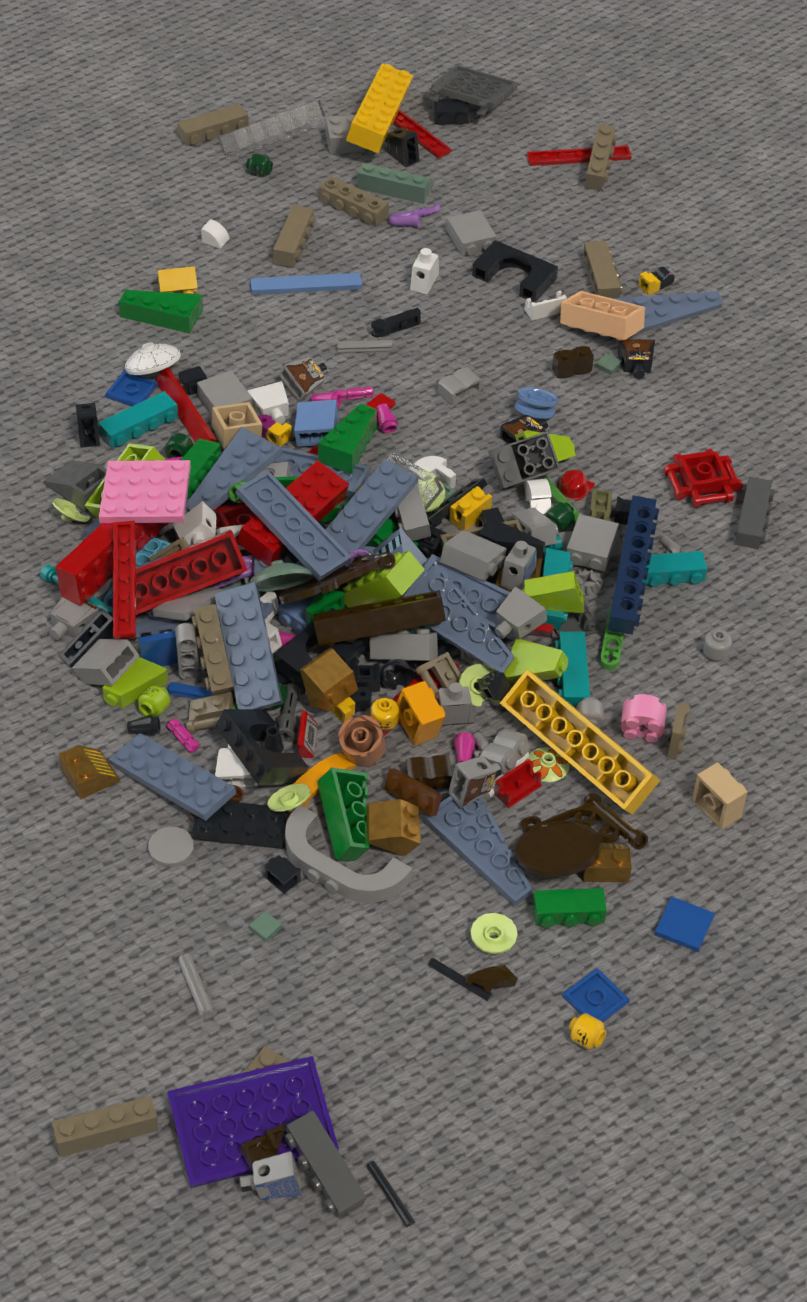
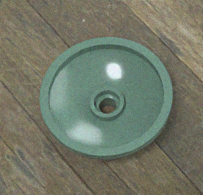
[249,560,312,592]

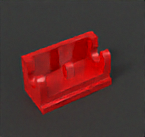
[494,759,542,808]

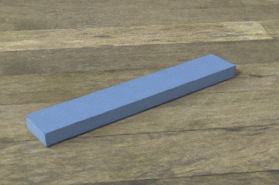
[251,273,362,295]

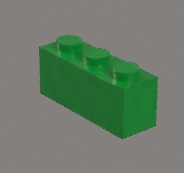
[533,888,607,928]

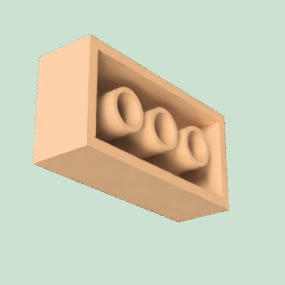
[560,291,645,341]

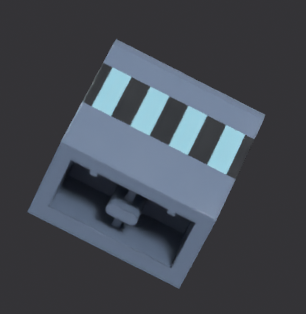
[373,528,427,565]

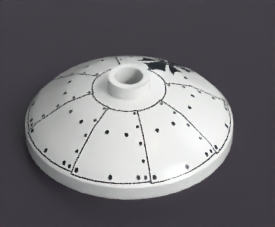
[125,342,181,375]

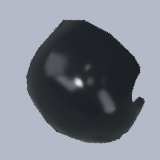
[380,659,415,690]

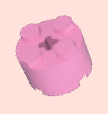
[621,694,667,743]

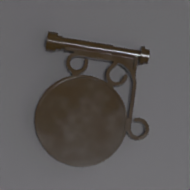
[279,551,396,604]
[516,793,648,877]

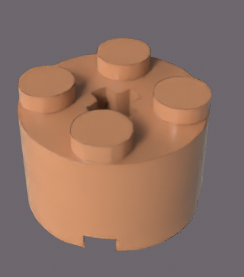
[339,715,386,767]

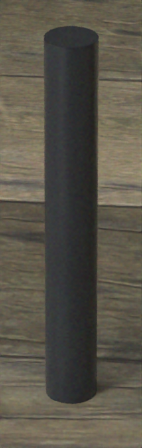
[428,958,493,1002]
[366,1161,415,1227]

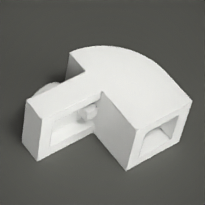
[410,456,456,489]
[524,479,552,516]

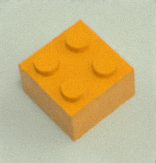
[397,681,445,746]

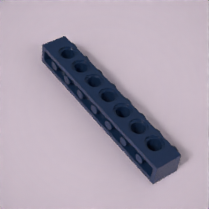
[608,496,659,635]

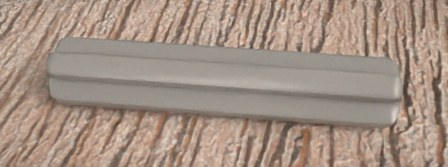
[337,339,393,352]
[178,953,213,1016]

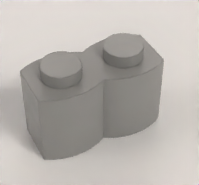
[437,367,482,405]
[480,729,530,774]

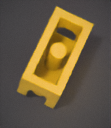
[157,266,198,294]
[449,486,492,530]

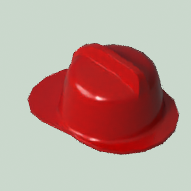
[556,470,595,501]

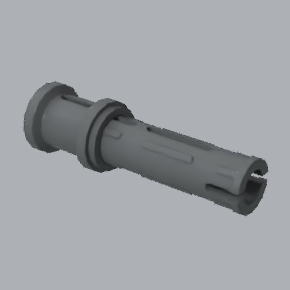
[277,683,299,742]

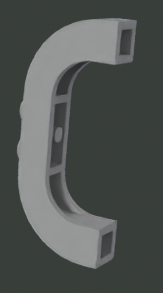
[285,805,413,903]

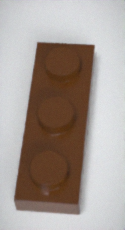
[384,768,443,816]

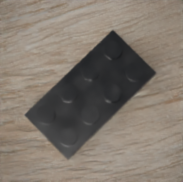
[192,801,287,849]

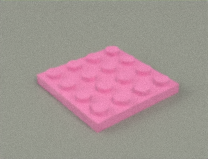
[99,460,191,523]

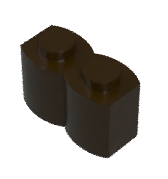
[552,346,594,379]
[405,755,453,789]

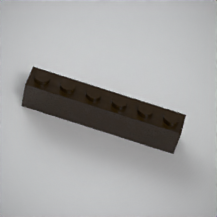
[313,590,446,646]

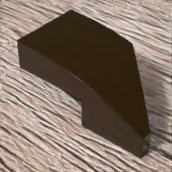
[465,965,518,994]
[240,1124,286,1170]

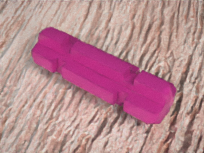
[336,386,374,401]
[167,719,200,753]

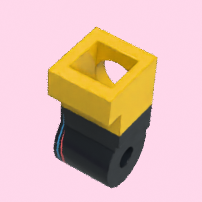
[638,267,675,296]
[332,687,372,723]

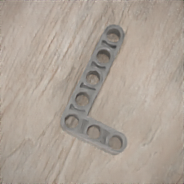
[175,623,281,679]

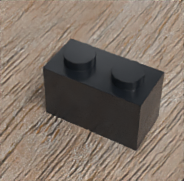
[433,99,469,125]

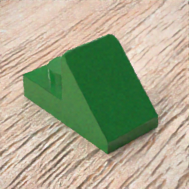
[305,591,344,625]

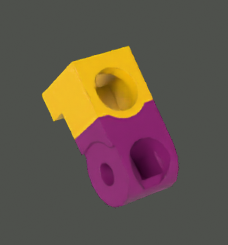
[258,414,292,447]

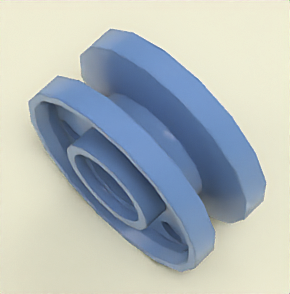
[515,387,558,419]

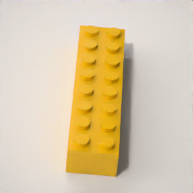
[346,63,413,153]
[500,669,661,814]

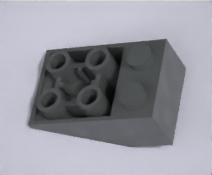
[488,431,560,489]
[43,460,107,512]

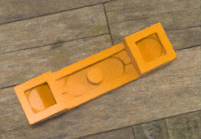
[287,753,356,814]

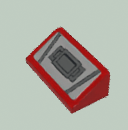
[298,711,318,758]

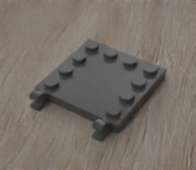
[430,65,518,116]

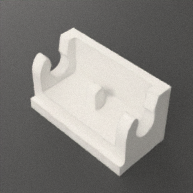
[524,291,567,320]

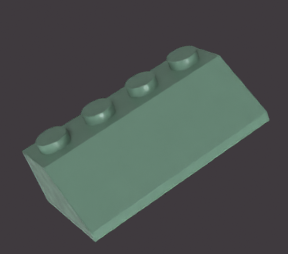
[357,163,435,204]

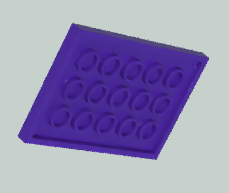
[167,1056,339,1189]

